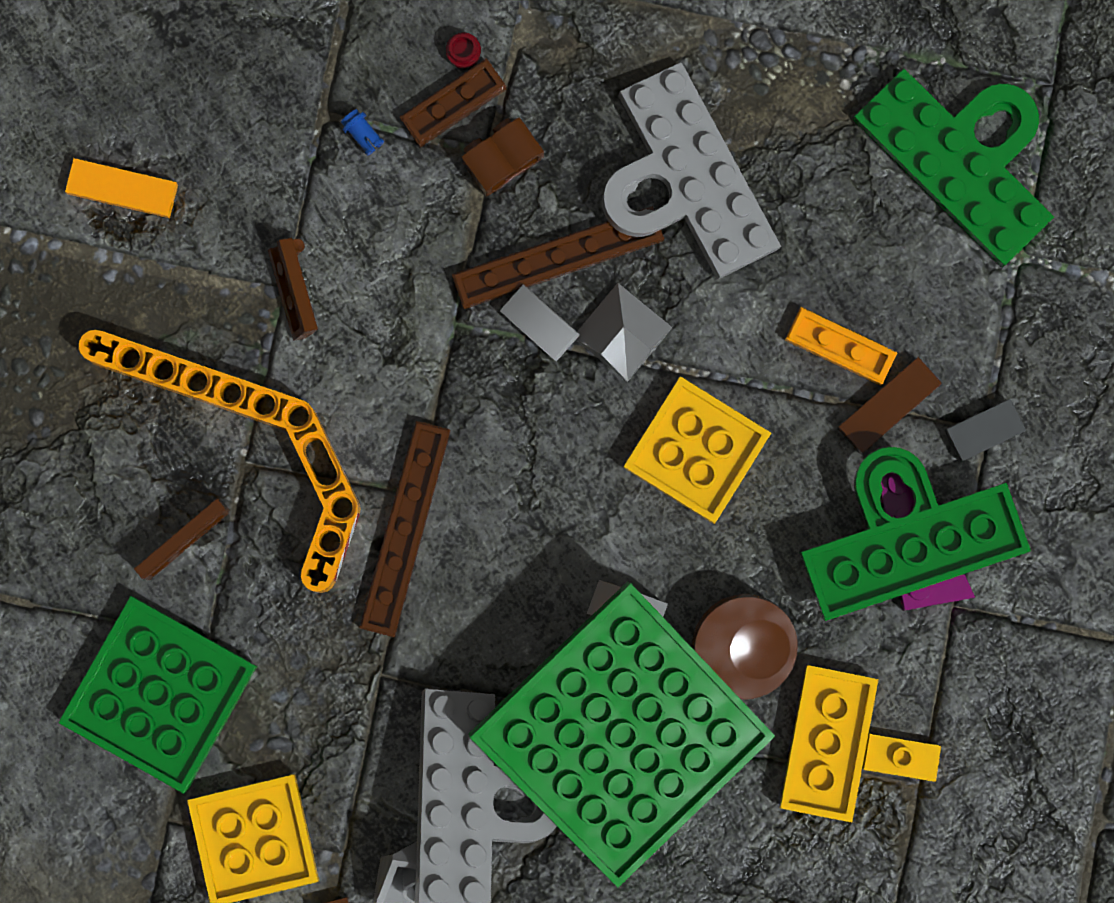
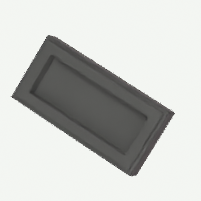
[945,399,1026,462]

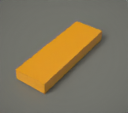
[65,158,178,218]
[785,307,897,386]

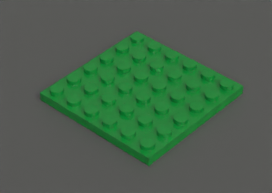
[468,581,775,887]

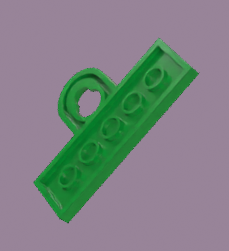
[853,69,1054,268]
[800,447,1031,621]

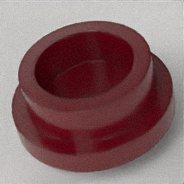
[446,32,481,68]

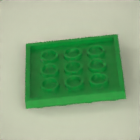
[58,596,258,794]

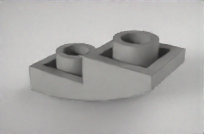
[500,284,580,362]

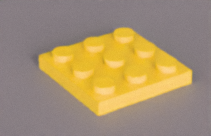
[623,376,771,524]
[187,774,319,903]

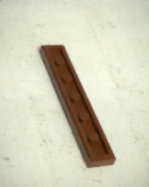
[452,206,664,309]
[360,421,451,637]

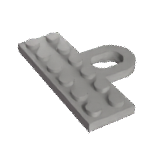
[602,62,781,280]
[415,689,557,903]

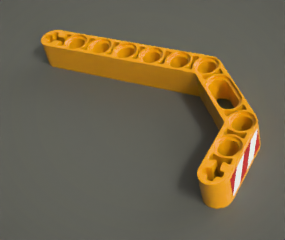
[79,330,361,593]

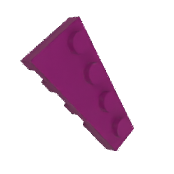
[880,473,975,611]

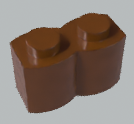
[462,117,544,197]

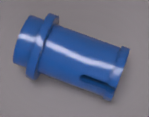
[341,109,384,156]

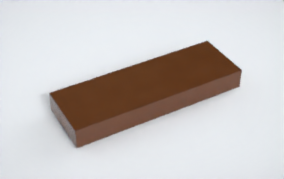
[400,58,507,148]
[838,357,942,454]
[134,499,230,580]

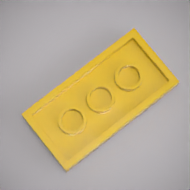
[779,665,878,823]

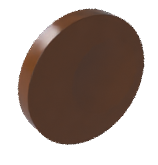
[692,594,798,699]

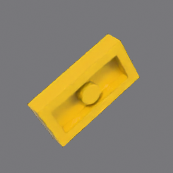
[862,734,941,782]

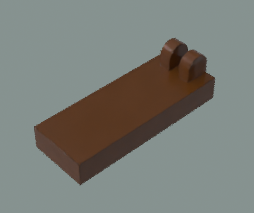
[268,238,318,341]

